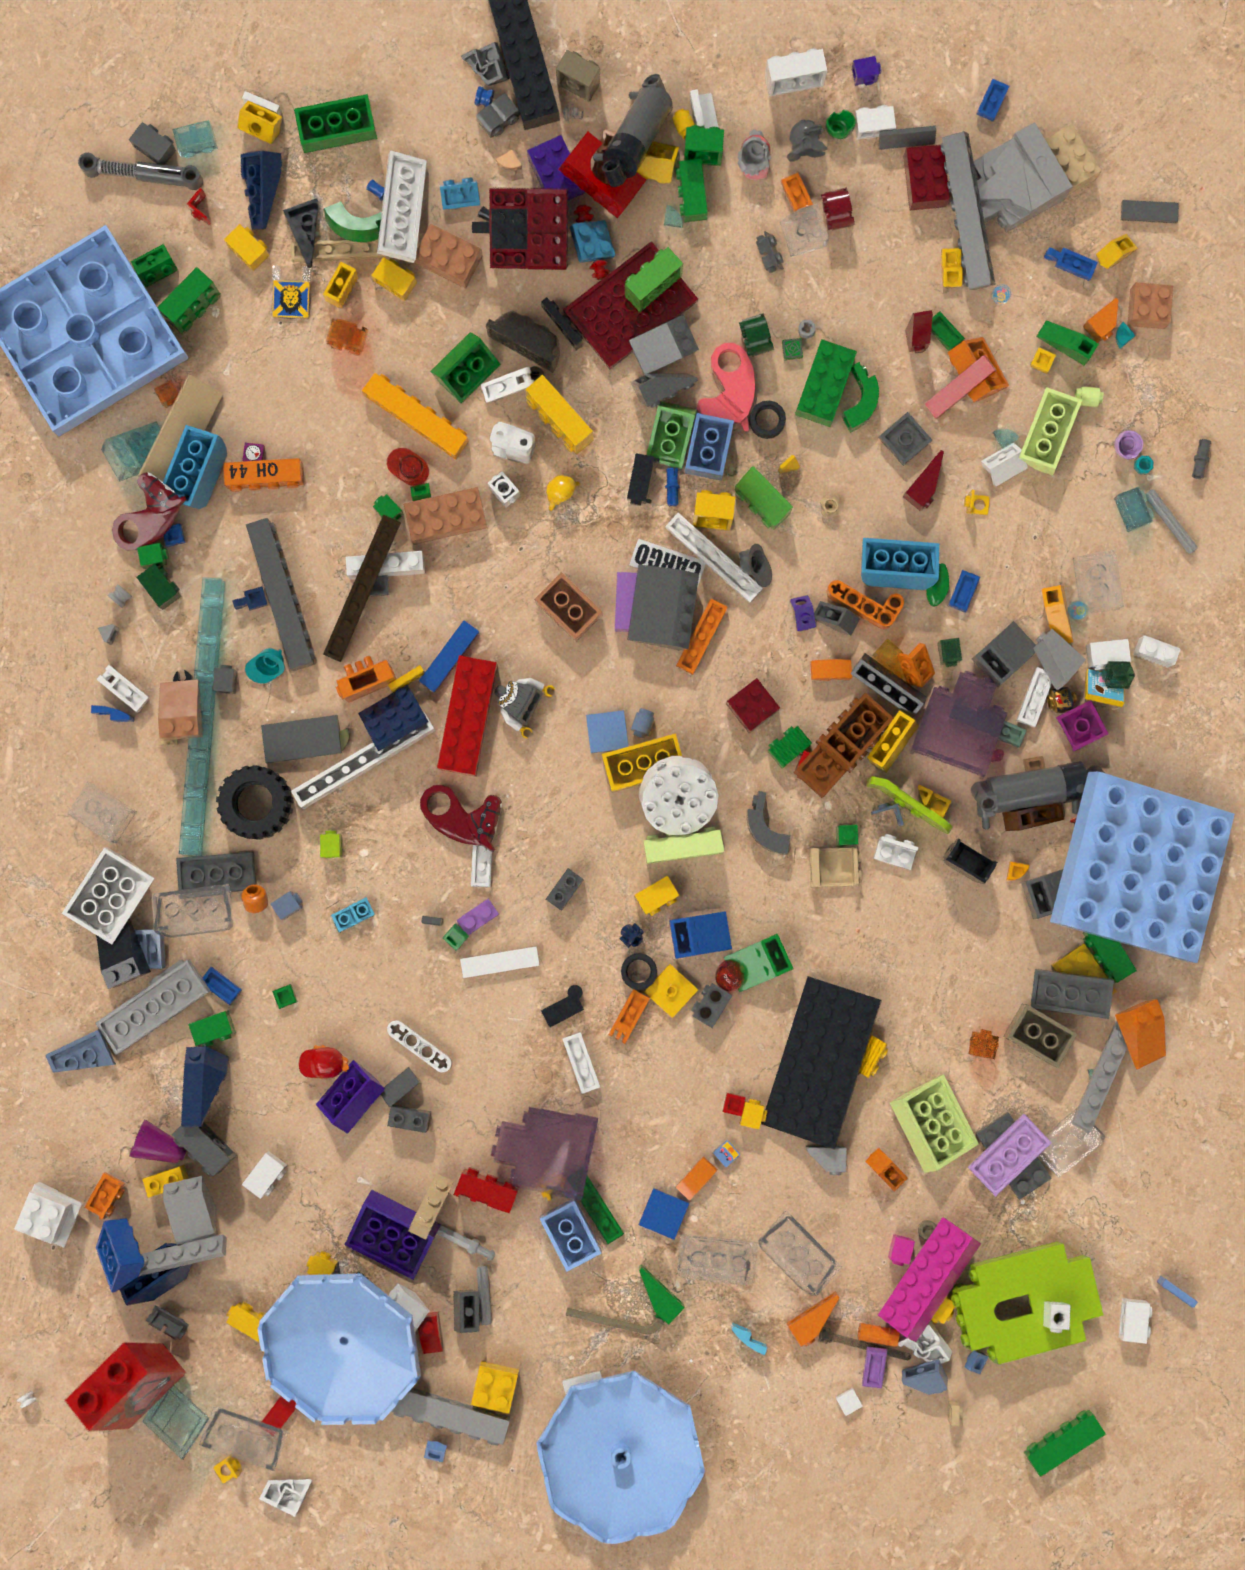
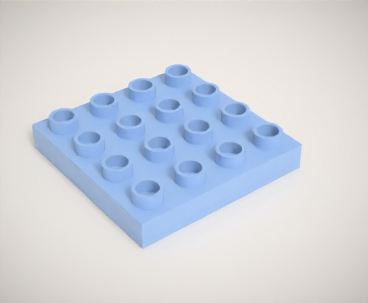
[0,225,189,436]
[1050,772,1235,963]

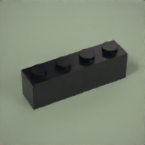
[850,653,927,718]

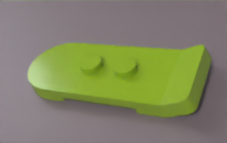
[866,776,953,834]

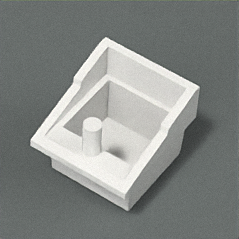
[14,1182,83,1248]

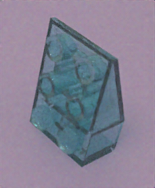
[101,422,161,482]

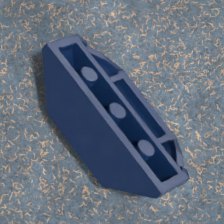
[119,1243,192,1306]

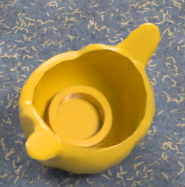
[546,475,580,511]

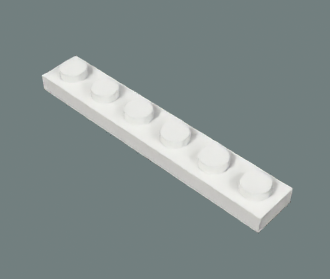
[665,513,763,603]

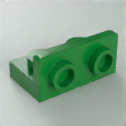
[131,244,178,287]

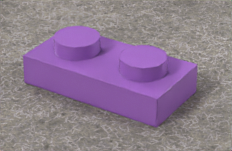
[457,898,499,935]

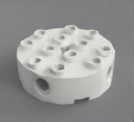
[639,756,718,835]

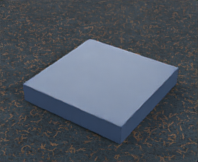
[586,710,629,753]

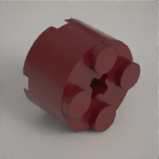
[821,187,855,231]

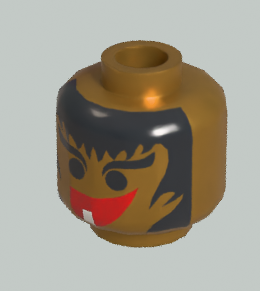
[1047,686,1077,713]

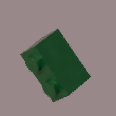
[136,563,181,610]

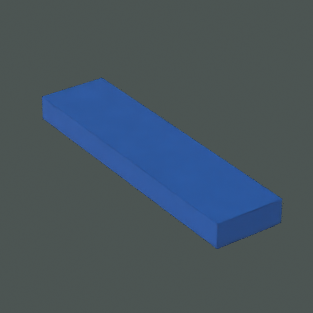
[419,620,479,693]

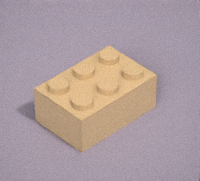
[1045,124,1101,195]

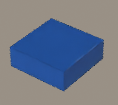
[164,524,186,547]

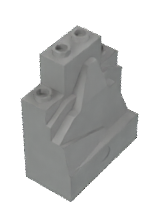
[974,122,1073,232]

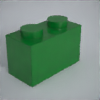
[188,1010,236,1047]

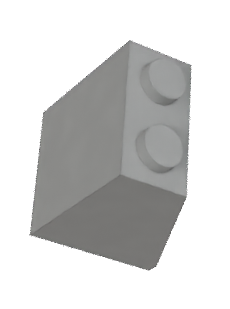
[163,1176,216,1245]

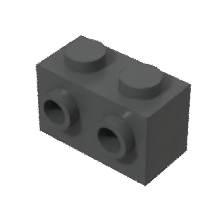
[453,1290,481,1333]

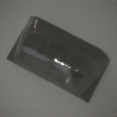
[486,311,560,373]

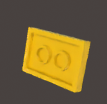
[1051,943,1117,995]

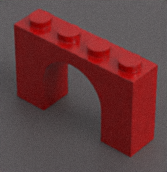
[558,131,647,219]

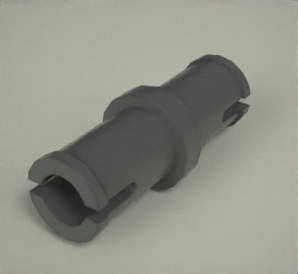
[1192,439,1212,479]

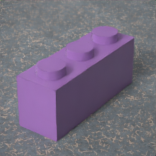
[615,572,637,632]

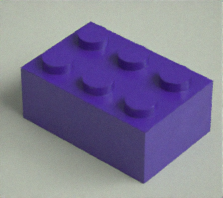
[527,135,585,201]

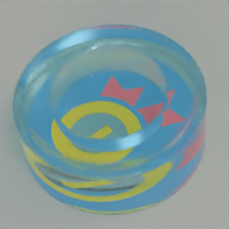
[1068,601,1088,620]

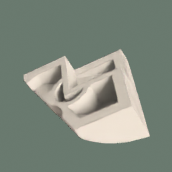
[898,1320,952,1364]
[259,1479,312,1517]

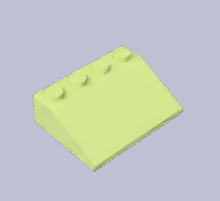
[890,1074,979,1173]

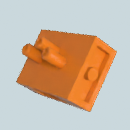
[336,656,397,703]

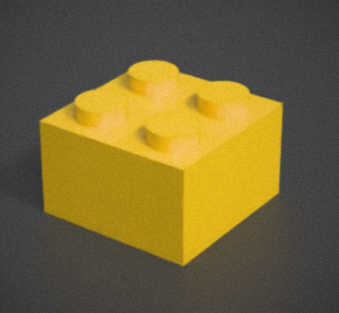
[471,1361,519,1414]

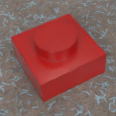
[722,1093,746,1116]

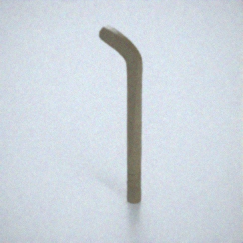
[566,1308,663,1335]

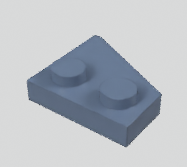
[135,929,166,969]

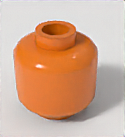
[241,884,268,913]

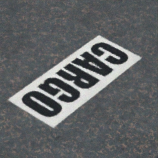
[629,539,705,588]

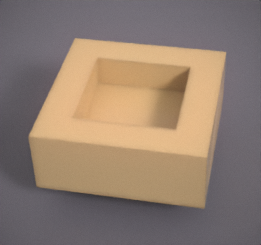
[948,1401,963,1426]

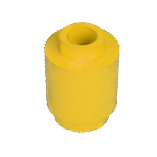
[672,109,695,139]

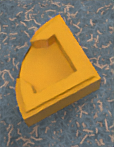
[1006,861,1030,881]

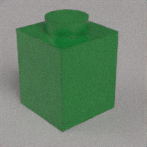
[373,494,404,520]
[137,543,169,569]
[836,825,858,846]

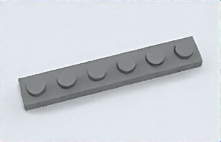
[1071,1021,1127,1133]
[139,1234,227,1276]

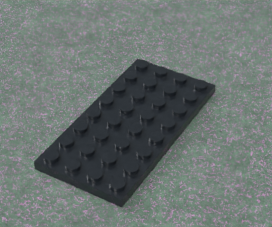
[761,976,882,1150]

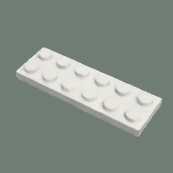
[377,150,427,263]

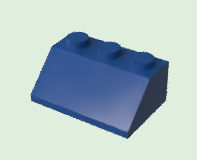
[96,1218,144,1293]

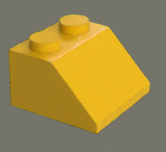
[637,141,679,184]

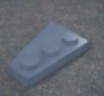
[45,1030,116,1073]

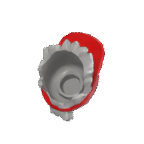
[737,130,771,180]

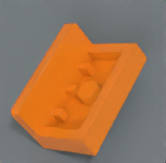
[84,1172,126,1220]

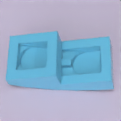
[731,1323,767,1355]

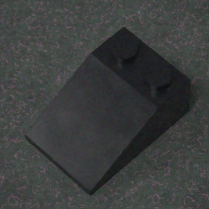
[96,919,151,989]

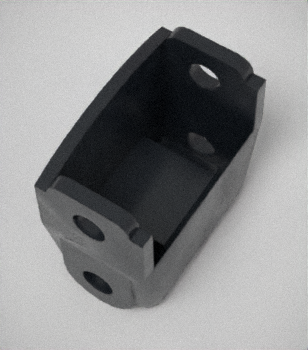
[943,838,998,884]

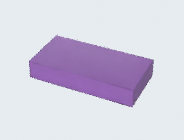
[862,1347,887,1388]

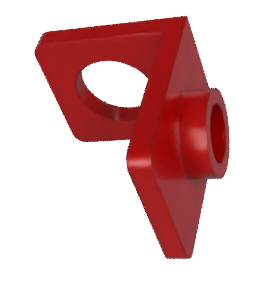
[187,188,211,225]

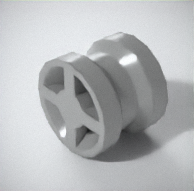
[108,584,132,608]

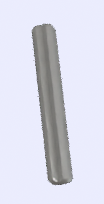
[1145,489,1198,554]

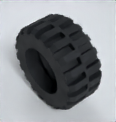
[216,765,294,840]

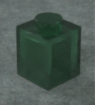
[937,638,962,668]
[1102,661,1135,689]

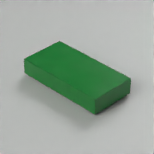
[931,311,965,351]

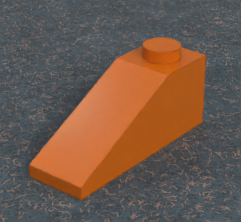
[787,1291,839,1347]

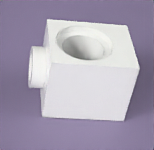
[1043,1302,1070,1333]

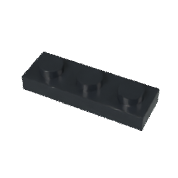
[541,297,583,351]

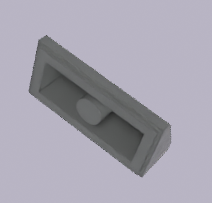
[381,1067,421,1107]

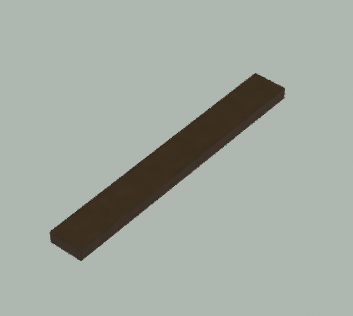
[323,514,401,662]

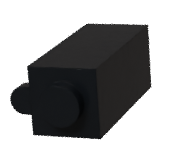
[627,453,660,506]

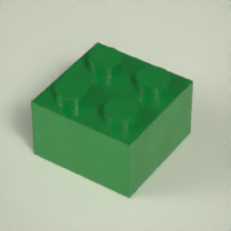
[684,125,724,166]

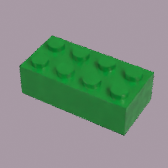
[294,94,378,153]
[795,339,857,427]

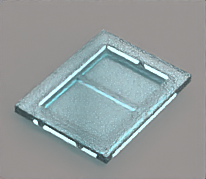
[142,1385,210,1459]

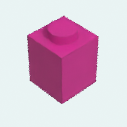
[888,1234,915,1266]

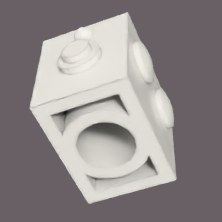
[488,471,520,508]

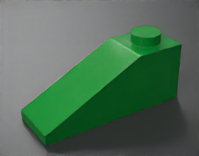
[639,1264,685,1325]

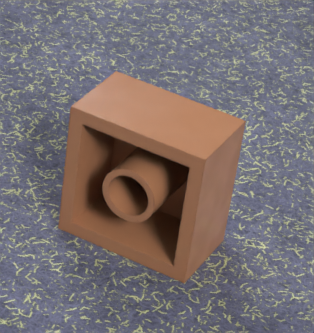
[1127,282,1173,329]

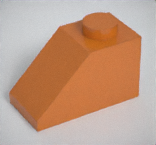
[1083,298,1119,343]
[865,1148,908,1192]

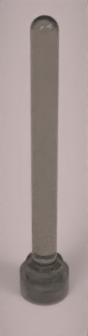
[818,1327,911,1361]

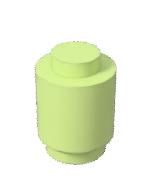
[1075,387,1103,407]

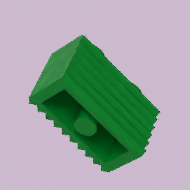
[767,726,812,769]

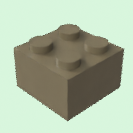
[556,50,600,102]

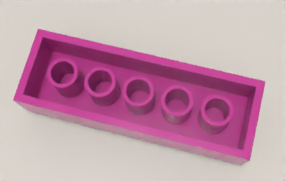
[878,1217,981,1342]

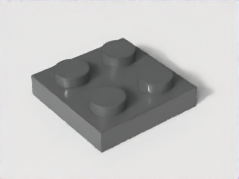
[878,412,932,466]

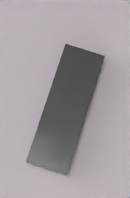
[878,125,937,150]
[1121,200,1179,223]

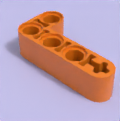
[826,580,904,629]

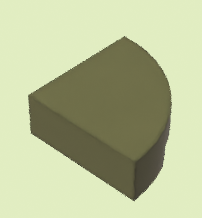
[339,728,350,751]

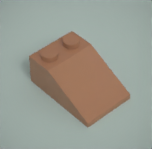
[158,679,203,740]

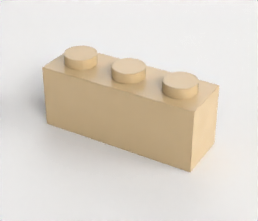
[408,1173,454,1239]

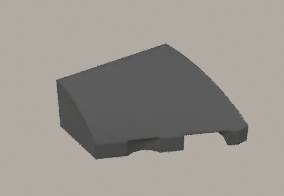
[461,42,509,85]

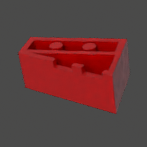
[453,1167,519,1214]

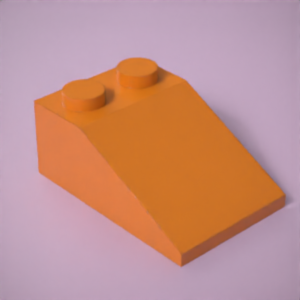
[1115,999,1166,1069]

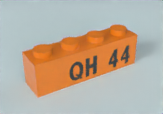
[223,458,304,492]

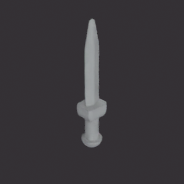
[437,1226,495,1261]

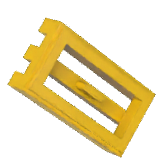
[388,665,425,692]

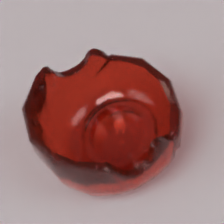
[715,960,744,991]

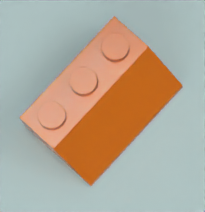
[947,337,1009,402]

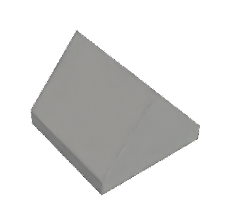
[98,624,119,645]

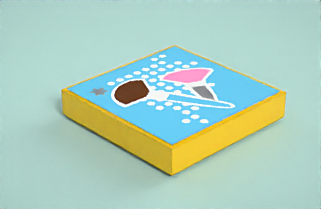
[1085,668,1125,707]

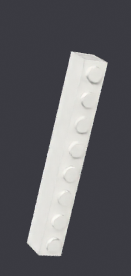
[291,712,436,809]

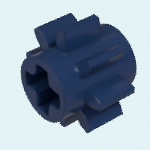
[619,923,644,948]

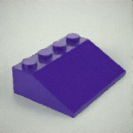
[344,1190,441,1280]

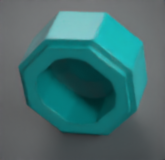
[1134,455,1154,475]

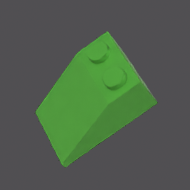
[647,401,697,469]

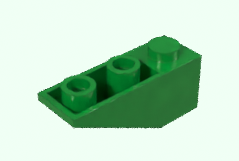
[1036,320,1099,366]

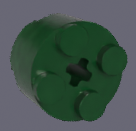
[739,313,774,357]

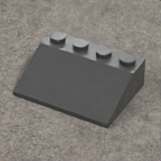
[627,564,699,651]

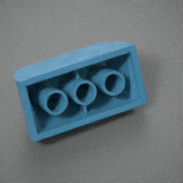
[163,425,227,509]
[861,538,940,590]

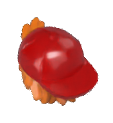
[299,1045,349,1080]

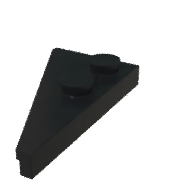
[283,198,319,268]

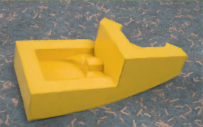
[918,785,952,818]

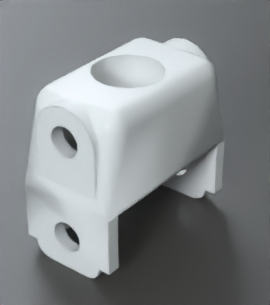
[490,422,536,464]

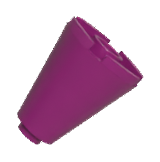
[129,1119,187,1163]

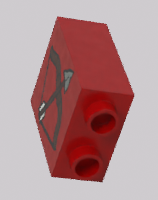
[64,1342,186,1432]

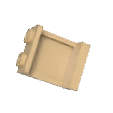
[809,847,862,887]

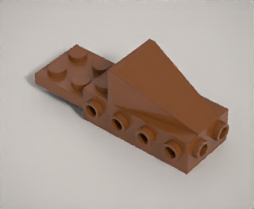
[793,692,894,798]

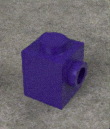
[851,56,881,86]

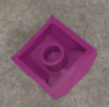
[1056,700,1109,752]

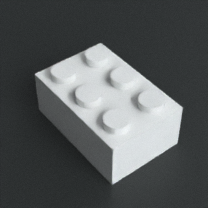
[764,48,827,97]

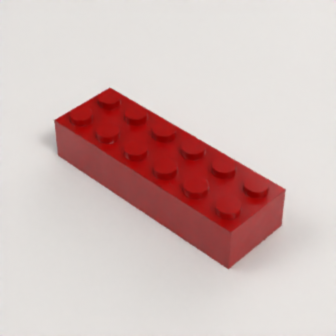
[437,655,498,777]

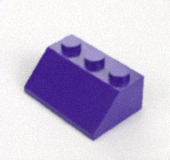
[316,1060,385,1134]

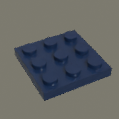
[358,684,429,751]

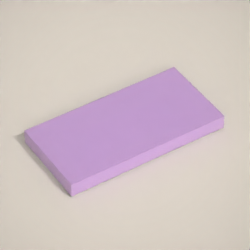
[968,1114,1052,1197]

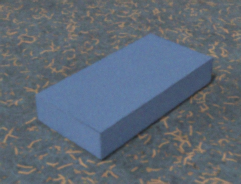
[1157,1276,1198,1308]

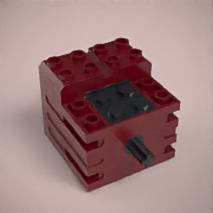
[472,187,568,270]

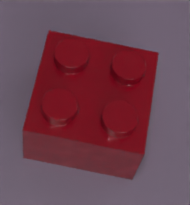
[726,678,780,733]

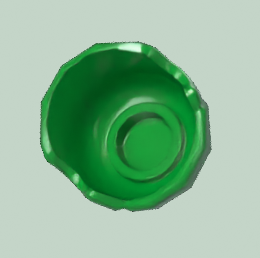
[825,109,856,139]

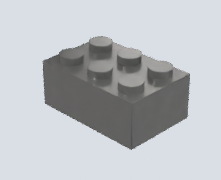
[172,1122,237,1176]

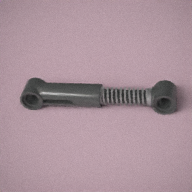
[78,153,203,190]

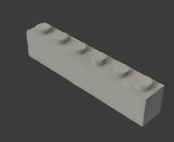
[392,1388,511,1446]

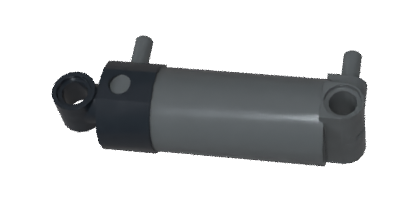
[593,74,673,187]
[971,761,1105,830]

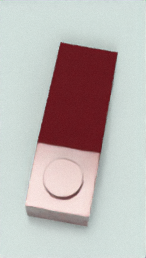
[905,310,933,353]
[903,450,944,511]

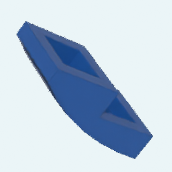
[91,705,134,722]

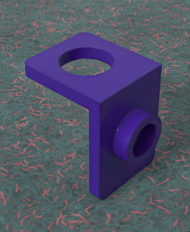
[790,595,816,631]

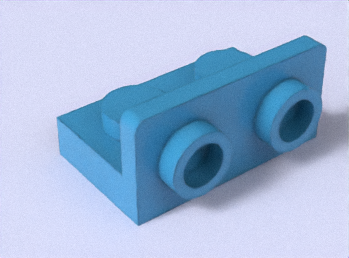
[440,177,480,210]

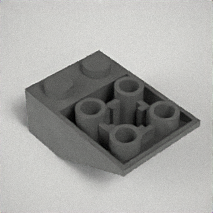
[630,373,698,408]
[972,621,1036,687]
[1021,869,1063,919]

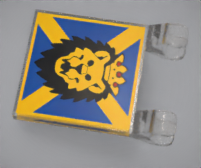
[271,266,312,319]

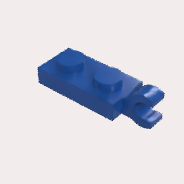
[1044,247,1098,281]

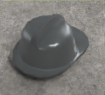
[739,544,772,587]

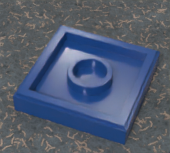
[638,1188,689,1240]

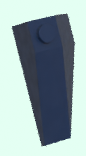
[241,151,282,230]
[181,1047,229,1127]

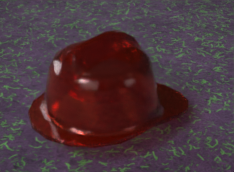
[387,448,429,486]

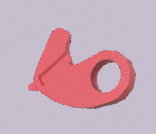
[697,343,755,432]

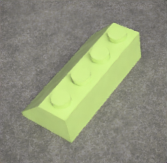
[1019,387,1082,476]
[643,827,724,864]

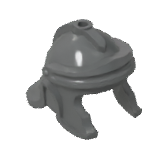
[787,120,828,162]

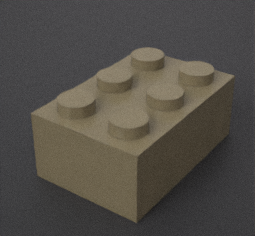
[1003,1003,1077,1068]

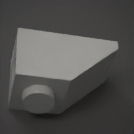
[806,1146,846,1175]

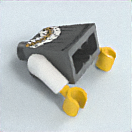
[494,678,555,739]

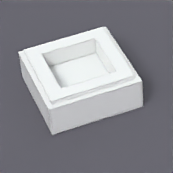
[836,1388,863,1416]

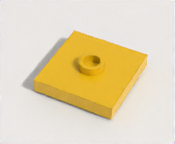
[644,964,698,1018]

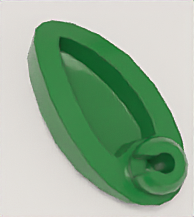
[926,563,949,607]

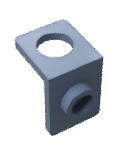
[871,803,904,827]

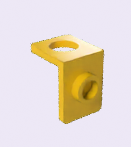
[964,489,990,515]
[213,1454,243,1483]

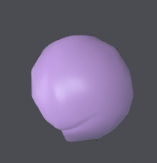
[1114,430,1144,460]

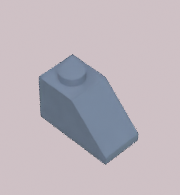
[902,1359,948,1395]

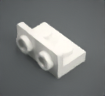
[873,834,919,870]

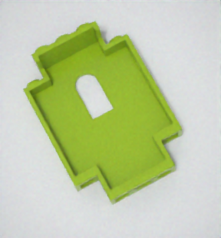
[951,1241,1104,1365]

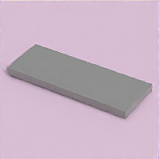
[95,959,210,1055]

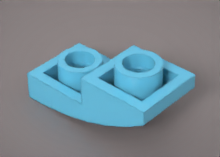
[331,897,375,933]

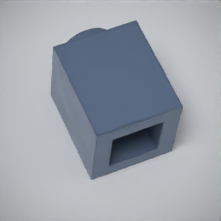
[271,891,303,920]

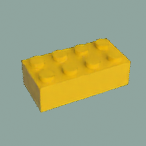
[525,375,594,455]
[601,733,682,793]

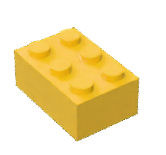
[692,490,736,531]

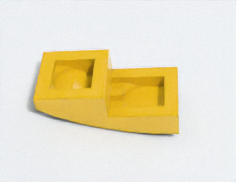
[941,248,962,287]

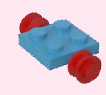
[569,204,616,280]

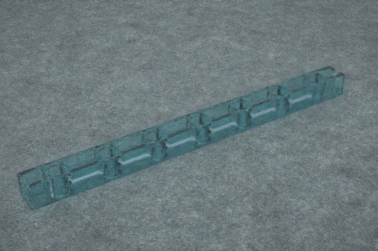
[179,577,225,856]

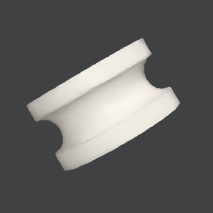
[17,1391,37,1409]

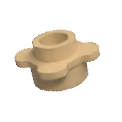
[820,496,840,516]

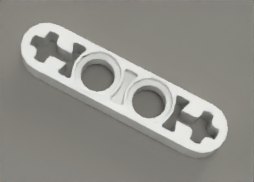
[387,1020,452,1072]

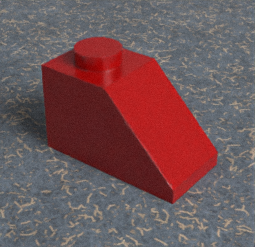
[418,1312,443,1354]

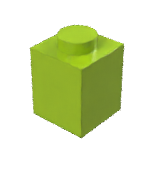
[320,830,342,858]

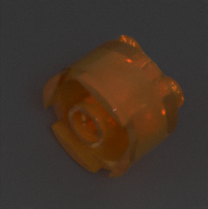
[326,318,368,356]

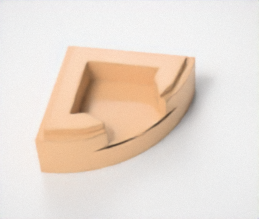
[496,150,522,170]

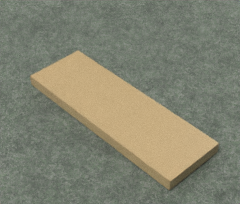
[138,375,223,482]

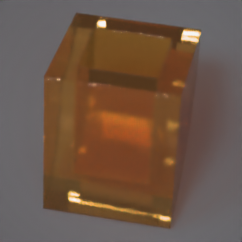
[154,380,179,408]

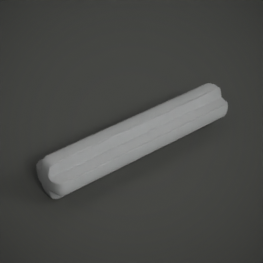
[477,1266,492,1325]

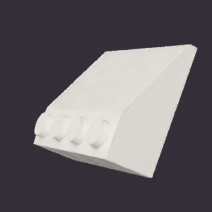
[62,847,155,944]

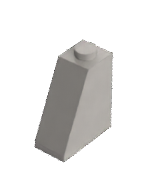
[1033,629,1086,690]

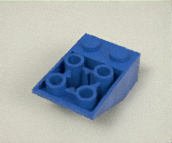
[669,911,732,959]

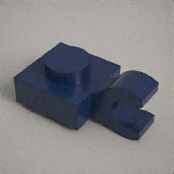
[232,586,268,611]

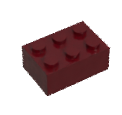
[903,145,950,211]

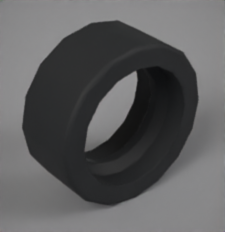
[749,400,786,439]
[621,953,657,990]

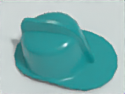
[245,648,285,684]

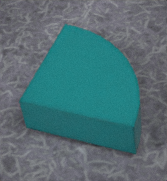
[1116,321,1136,349]

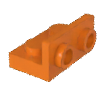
[898,643,935,688]

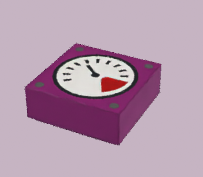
[242,442,265,462]

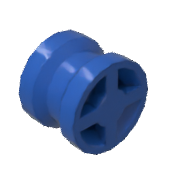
[475,86,494,107]

